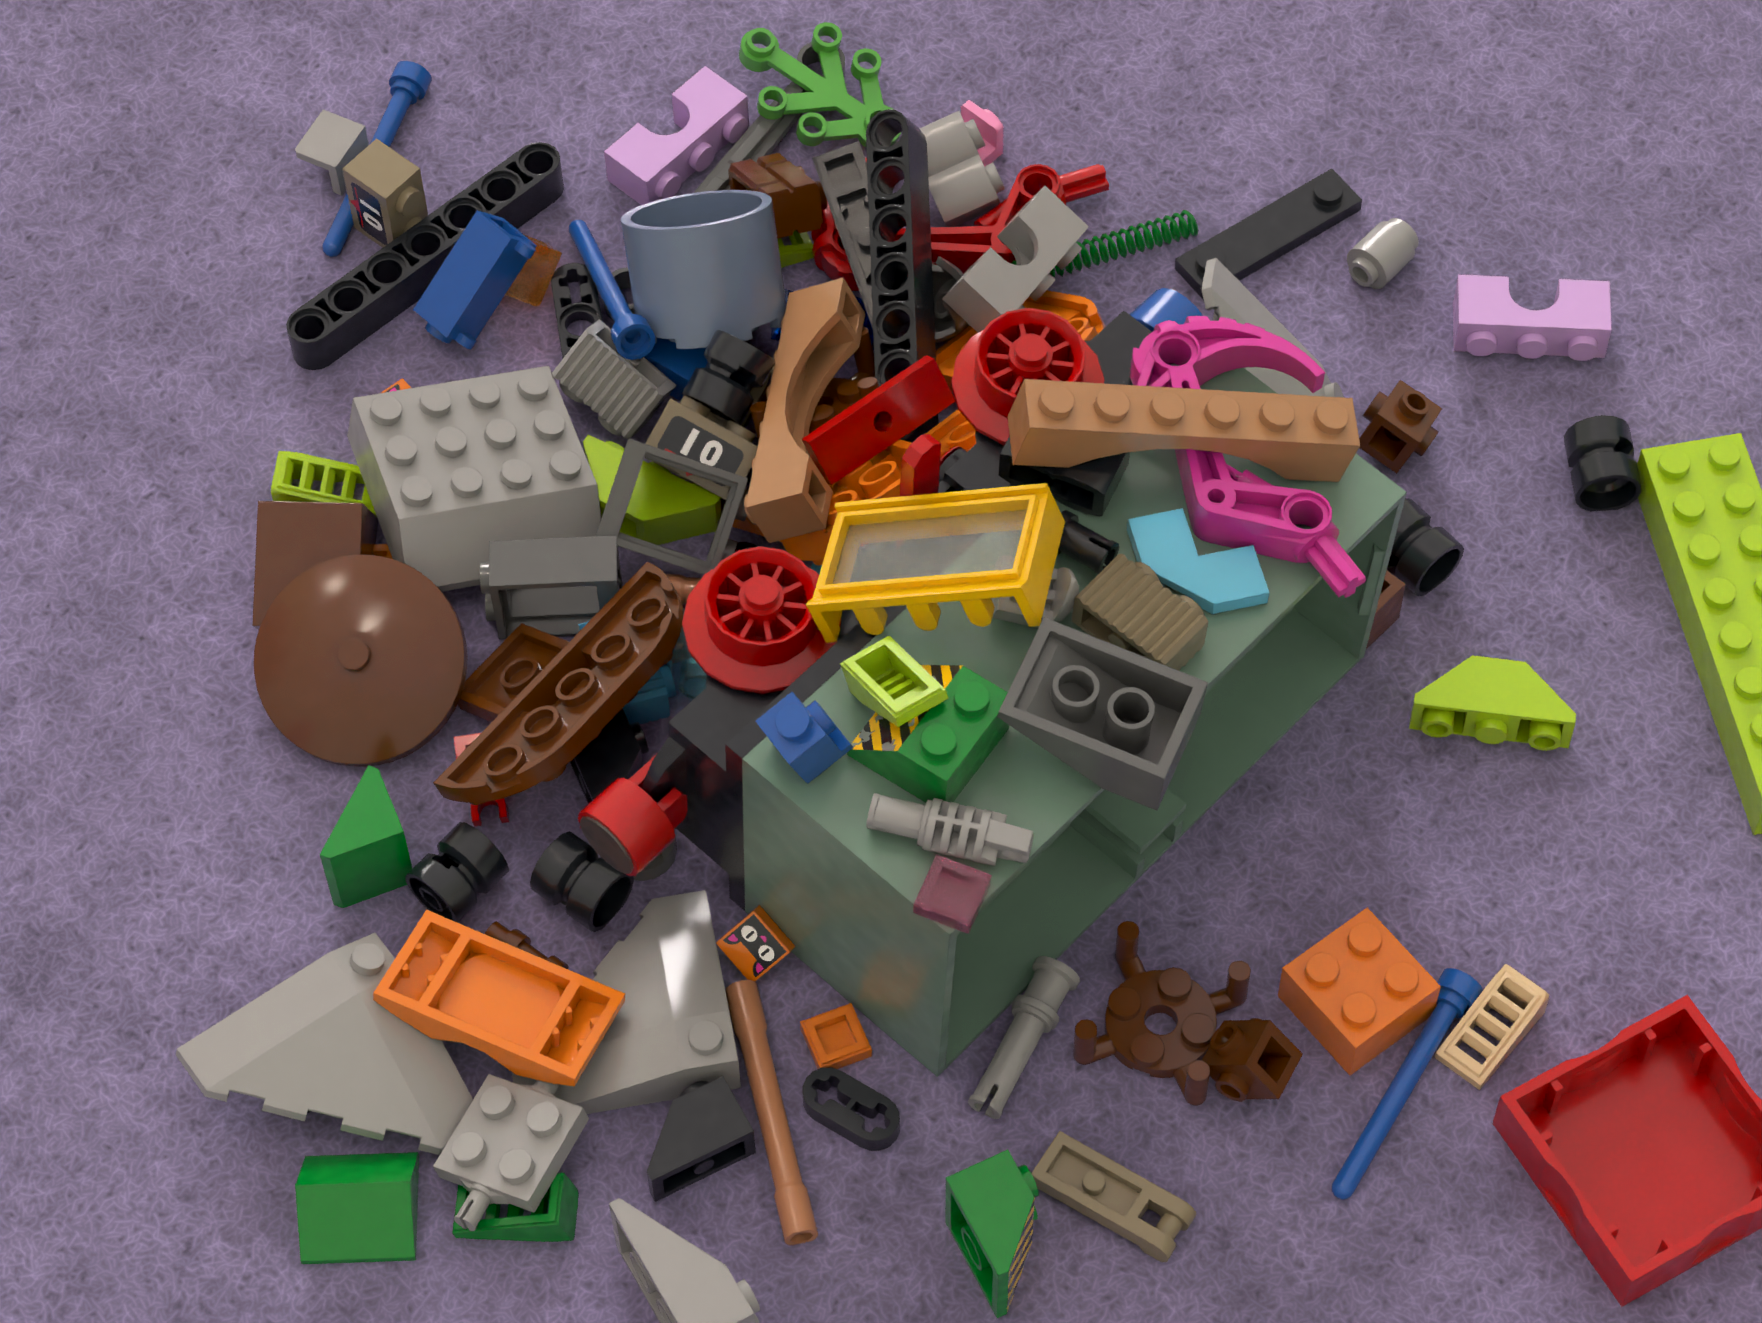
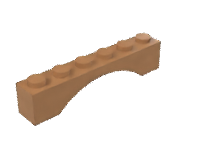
[744,278,865,543]
[1007,379,1360,482]

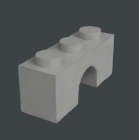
[942,186,1089,333]

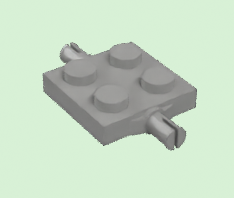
[433,1074,589,1231]

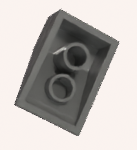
[998,617,1208,810]

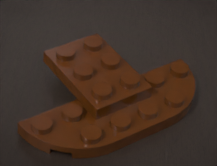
[433,562,683,805]

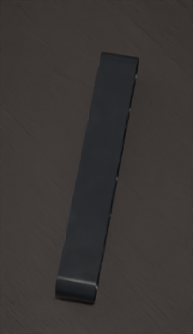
[866,109,939,443]
[286,142,564,370]

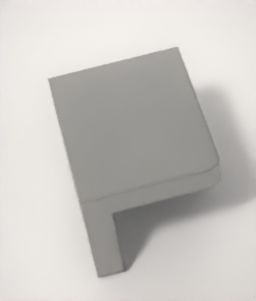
[295,110,369,196]

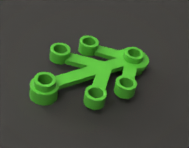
[739,22,901,147]

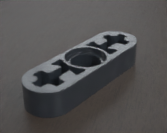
[551,263,602,359]

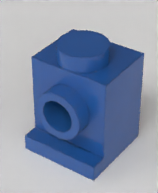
[755,691,853,784]

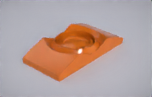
[373,909,625,1087]

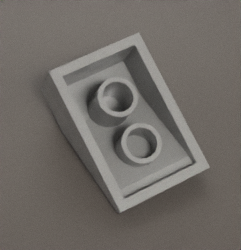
[609,1198,760,1323]

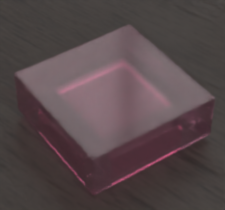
[913,854,992,934]

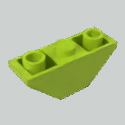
[583,434,721,545]
[1409,655,1576,751]

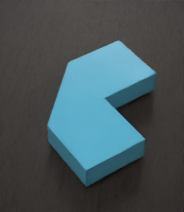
[1127,508,1269,614]

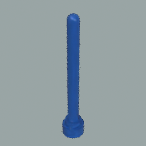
[322,61,432,257]
[569,220,655,360]
[1332,968,1483,1199]

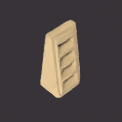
[1434,964,1549,1090]

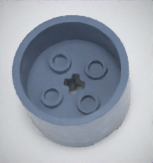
[621,190,787,349]

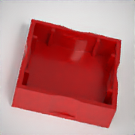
[1492,995,1762,1307]

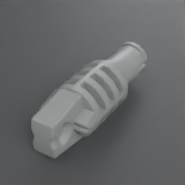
[866,793,1034,866]

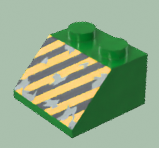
[847,665,1009,803]
[945,1149,1039,1318]

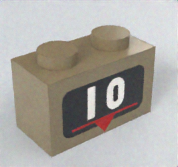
[342,138,428,248]
[645,395,758,501]

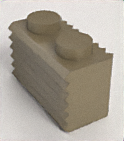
[1072,554,1209,671]

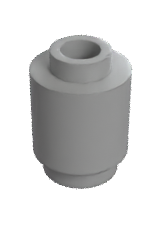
[1347,218,1419,289]

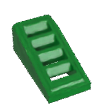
[452,1173,579,1242]

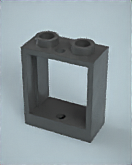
[595,438,749,574]
[480,536,623,639]

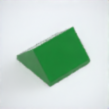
[320,765,412,908]
[295,1152,419,1264]

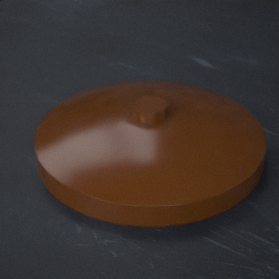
[254,555,468,767]

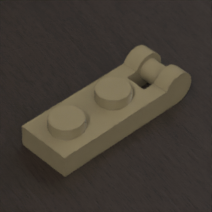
[1031,1131,1196,1262]

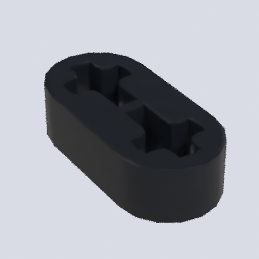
[802,1067,900,1151]

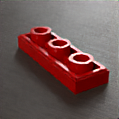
[802,355,956,485]

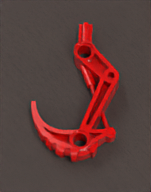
[811,157,1109,291]

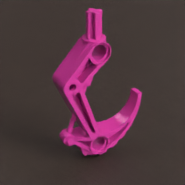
[1130,316,1366,598]

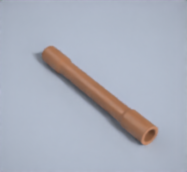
[725,980,818,1245]

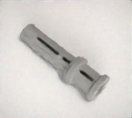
[968,956,1080,1119]

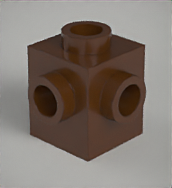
[1359,380,1442,474]
[1202,1018,1303,1102]

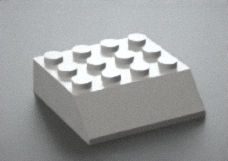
[347,366,601,592]

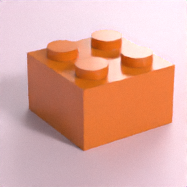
[1278,907,1441,1076]

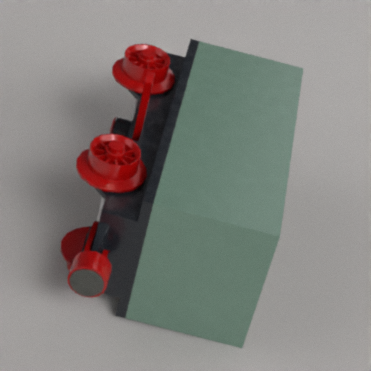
[578,288,1407,1077]

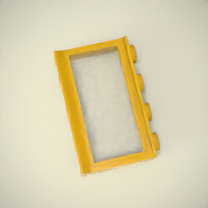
[806,483,1065,643]

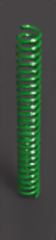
[1011,210,1199,277]

